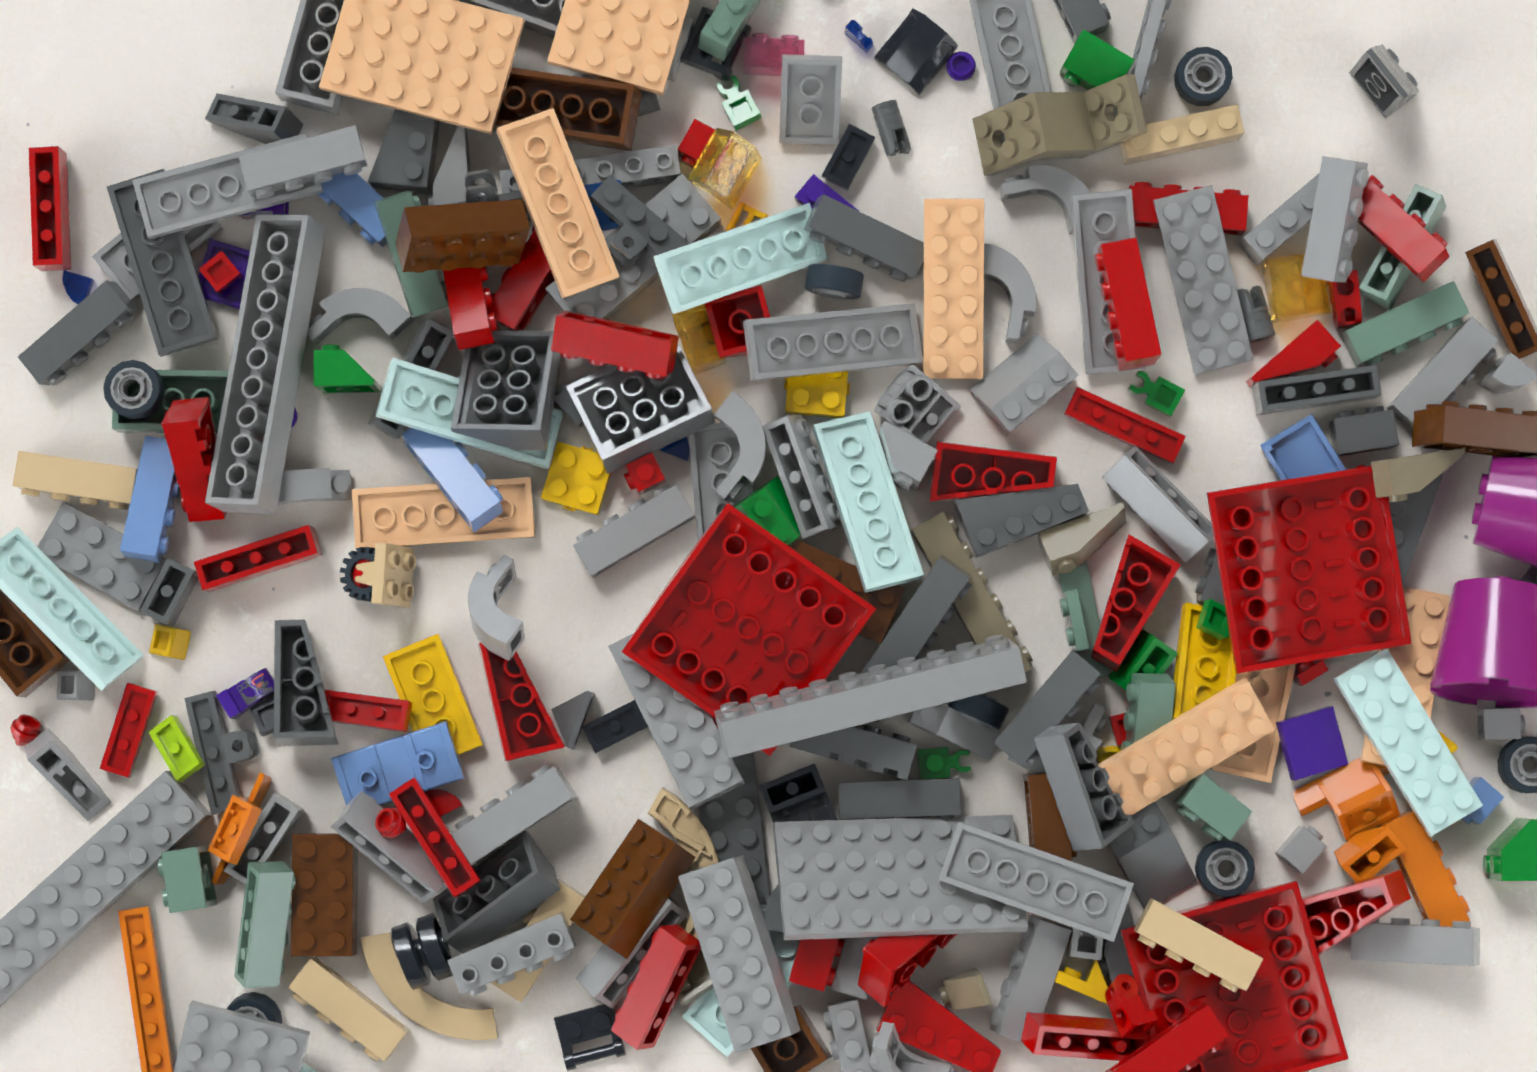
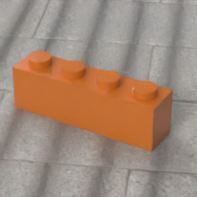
[1379,809,1470,926]

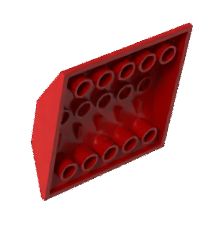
[1207,466,1412,674]
[621,503,876,756]
[1120,881,1349,1072]

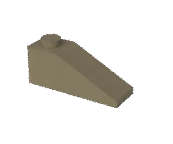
[1371,448,1465,502]
[1038,502,1126,576]
[939,968,992,1010]

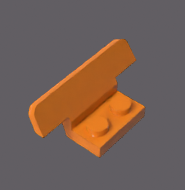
[1293,757,1400,841]
[208,772,271,885]

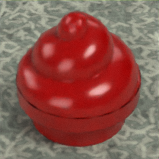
[10,714,41,746]
[375,807,407,839]

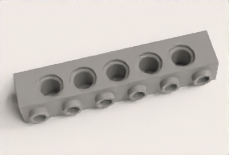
[499,145,681,194]

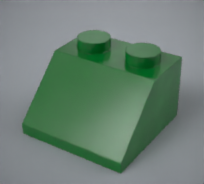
[1060,29,1135,90]
[314,345,382,393]
[733,475,801,545]
[1483,818,1537,881]

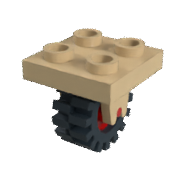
[340,543,416,608]

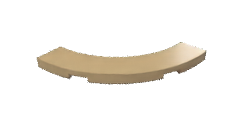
[647,787,720,950]
[360,932,498,1040]

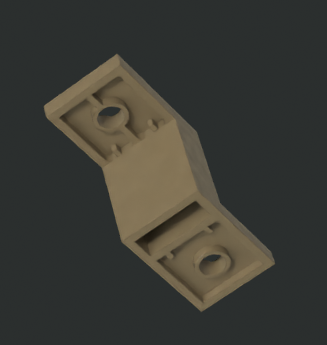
[972,74,1147,176]

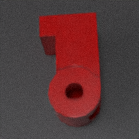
[1326,270,1362,328]
[1105,974,1158,1038]

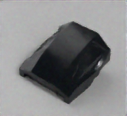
[874,8,958,95]

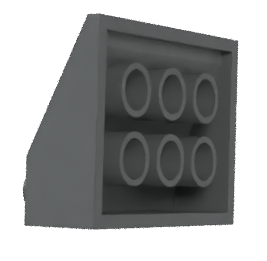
[451,330,561,451]
[566,344,716,474]

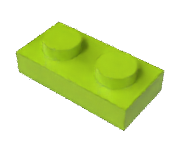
[149,715,205,782]

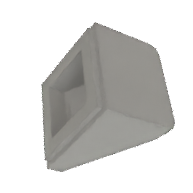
[57,670,95,701]

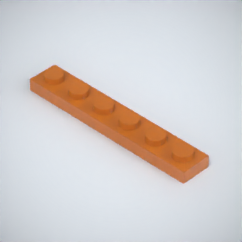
[118,906,174,1072]

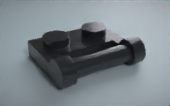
[680,7,752,81]
[554,1004,626,1071]

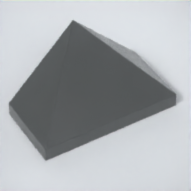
[551,691,595,750]

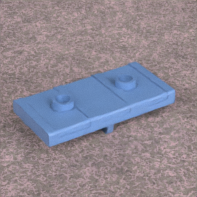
[1260,414,1347,480]
[331,721,465,805]

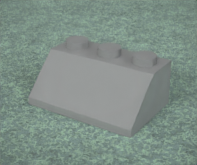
[969,333,1078,435]
[879,420,938,491]

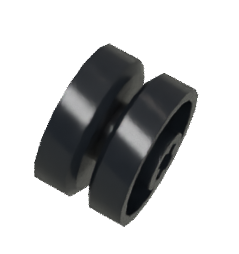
[391,913,453,990]

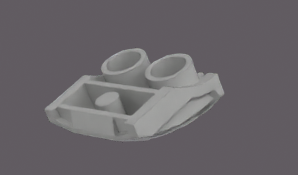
[874,365,961,444]

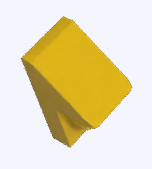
[1054,959,1108,1004]

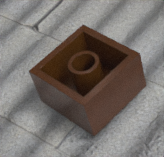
[750,1005,832,1072]

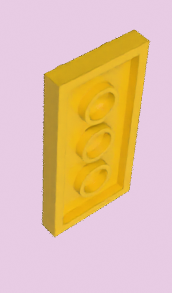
[1172,602,1236,720]
[382,634,484,755]

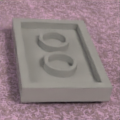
[779,54,842,145]

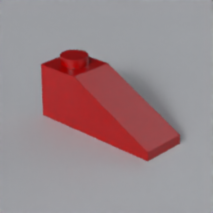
[1246,319,1341,386]

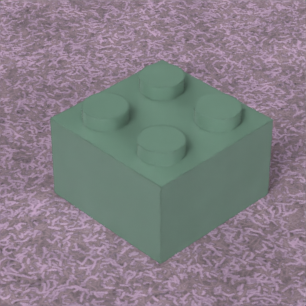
[1174,774,1253,841]
[158,845,217,913]

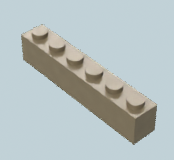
[910,512,1033,673]

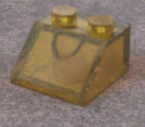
[688,128,762,209]
[1261,255,1331,323]
[671,304,726,375]

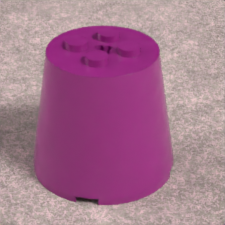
[1471,455,1537,568]
[1430,576,1537,708]

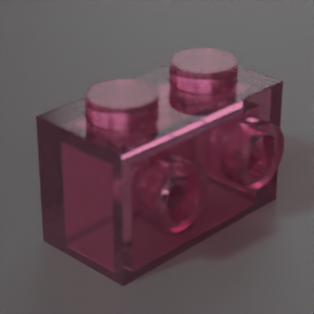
[744,33,805,76]

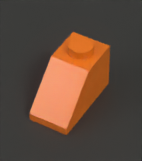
[1334,825,1407,882]

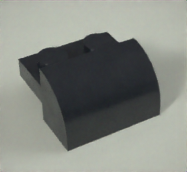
[759,763,837,823]

